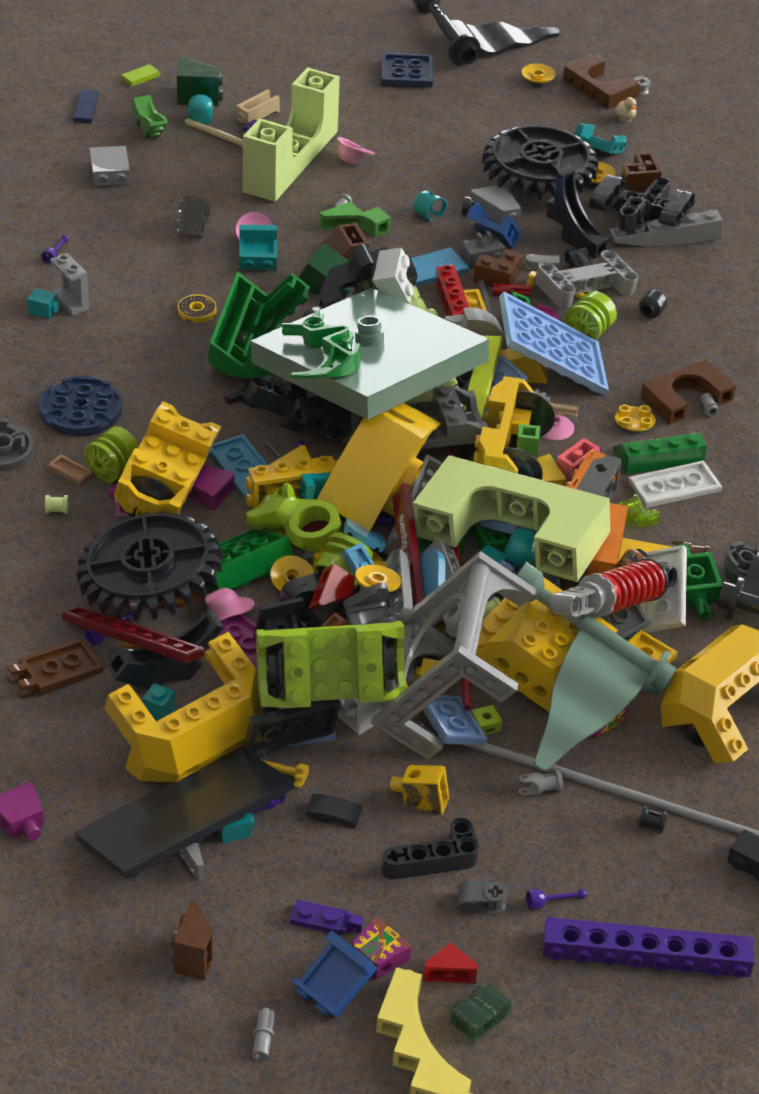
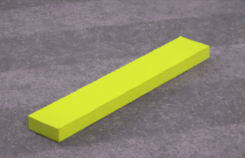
[464,336,503,419]

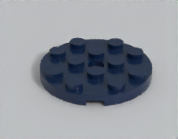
[39,376,122,435]

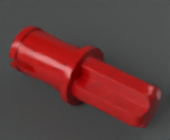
[493,282,532,296]

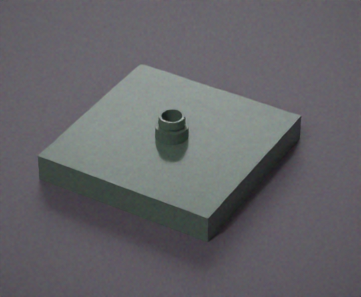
[251,288,489,420]

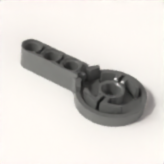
[0,419,34,471]

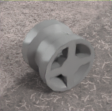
[634,77,650,96]

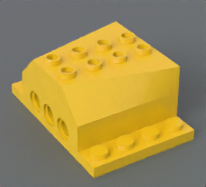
[475,577,618,712]

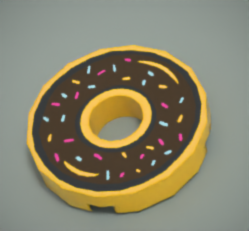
[177,295,217,323]

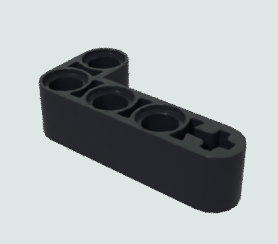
[382,817,479,880]

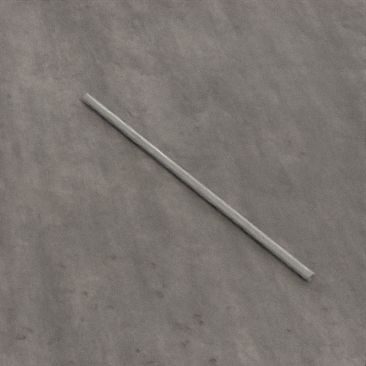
[461,743,759,836]

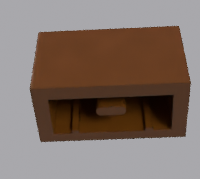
[320,223,369,261]
[171,901,213,980]

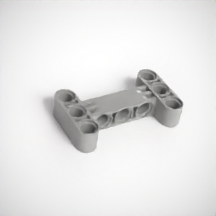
[535,250,638,309]

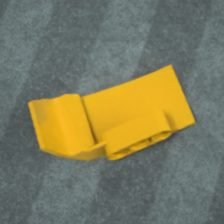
[317,403,442,531]

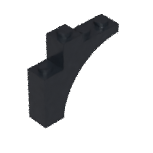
[546,166,609,259]
[106,610,224,690]

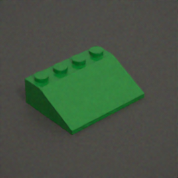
[203,529,294,592]

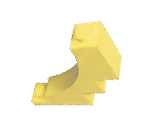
[376,967,472,1094]

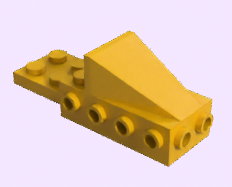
[245,445,338,509]

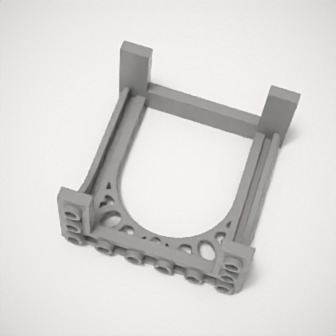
[371,551,536,759]

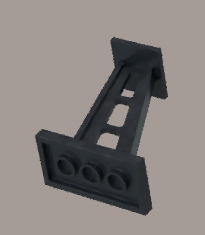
[243,597,341,756]

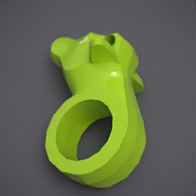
[246,483,342,552]

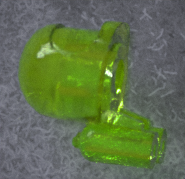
[618,494,659,528]

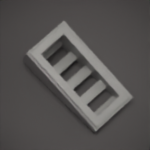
[179,843,204,880]

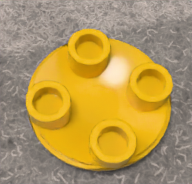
[615,405,656,431]

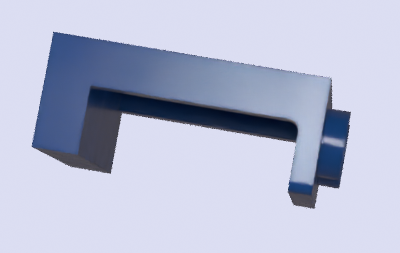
[466,202,522,249]
[292,930,377,1018]

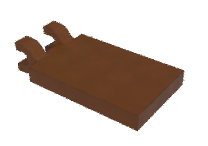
[7,638,104,699]

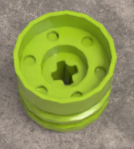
[565,291,617,340]
[84,426,139,483]
[314,532,373,589]

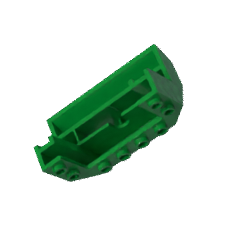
[208,272,310,379]

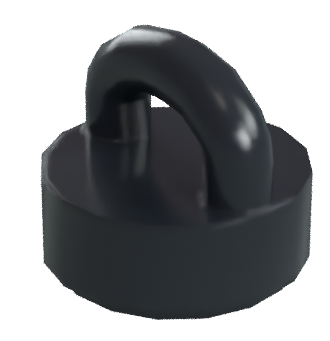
[462,196,475,215]

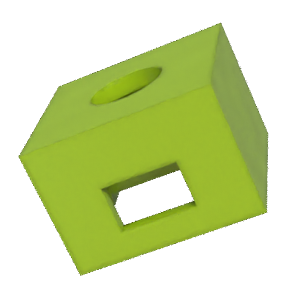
[471,705,502,735]

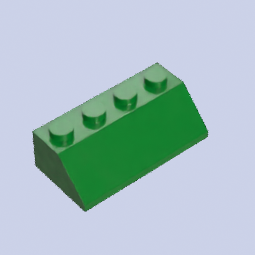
[612,433,707,475]

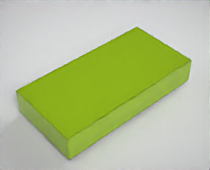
[121,64,160,87]

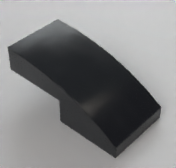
[305,794,362,828]

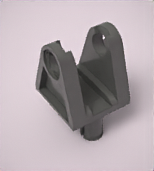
[343,582,399,625]

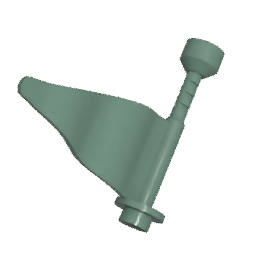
[517,562,677,771]

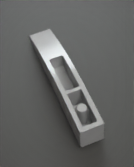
[610,210,723,246]

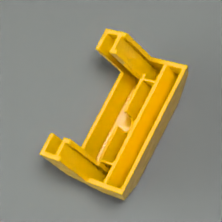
[661,624,759,764]
[104,632,262,782]

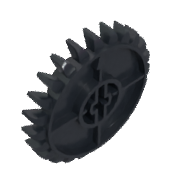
[482,125,599,200]
[76,512,223,621]

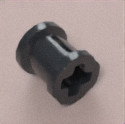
[639,805,669,833]

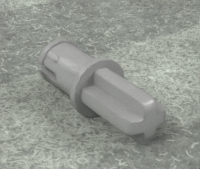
[252,1008,275,1061]

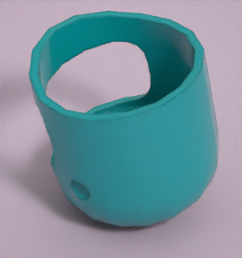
[188,94,213,125]
[413,190,447,222]
[505,528,536,568]

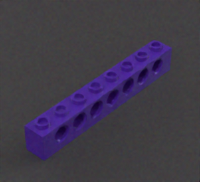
[543,917,754,978]

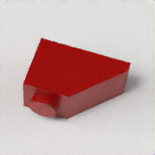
[308,564,356,610]

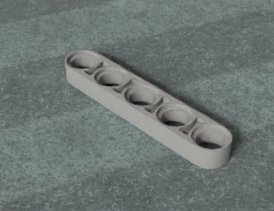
[386,548,413,624]

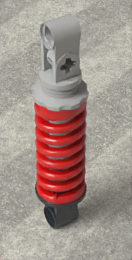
[551,558,677,618]

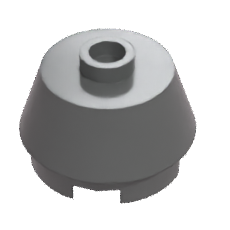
[723,542,759,584]

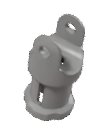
[519,770,563,796]

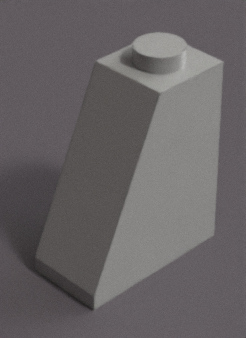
[470,184,521,224]

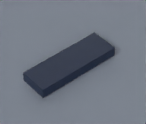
[74,90,99,123]

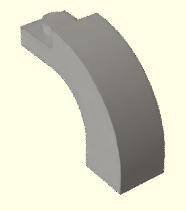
[444,308,506,350]

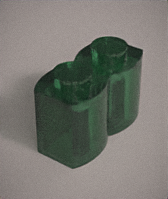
[450,983,512,1043]

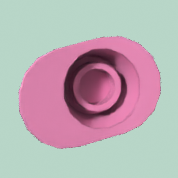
[337,137,375,164]
[202,588,255,621]

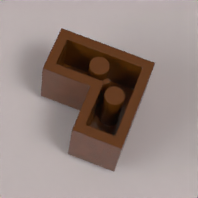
[621,152,662,192]
[473,249,523,287]

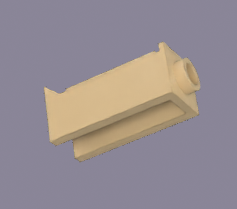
[236,89,280,124]

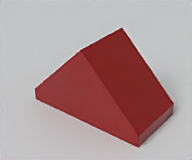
[423,942,478,983]

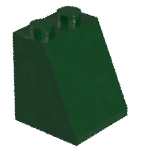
[177,57,223,107]
[299,243,354,298]

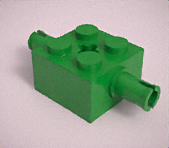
[677,543,723,620]

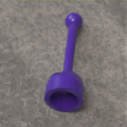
[41,235,69,264]
[84,612,132,647]
[526,889,587,910]

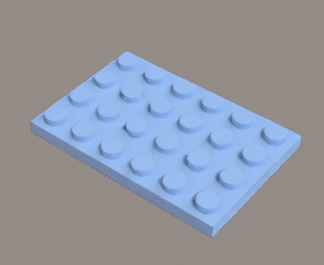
[499,292,609,395]

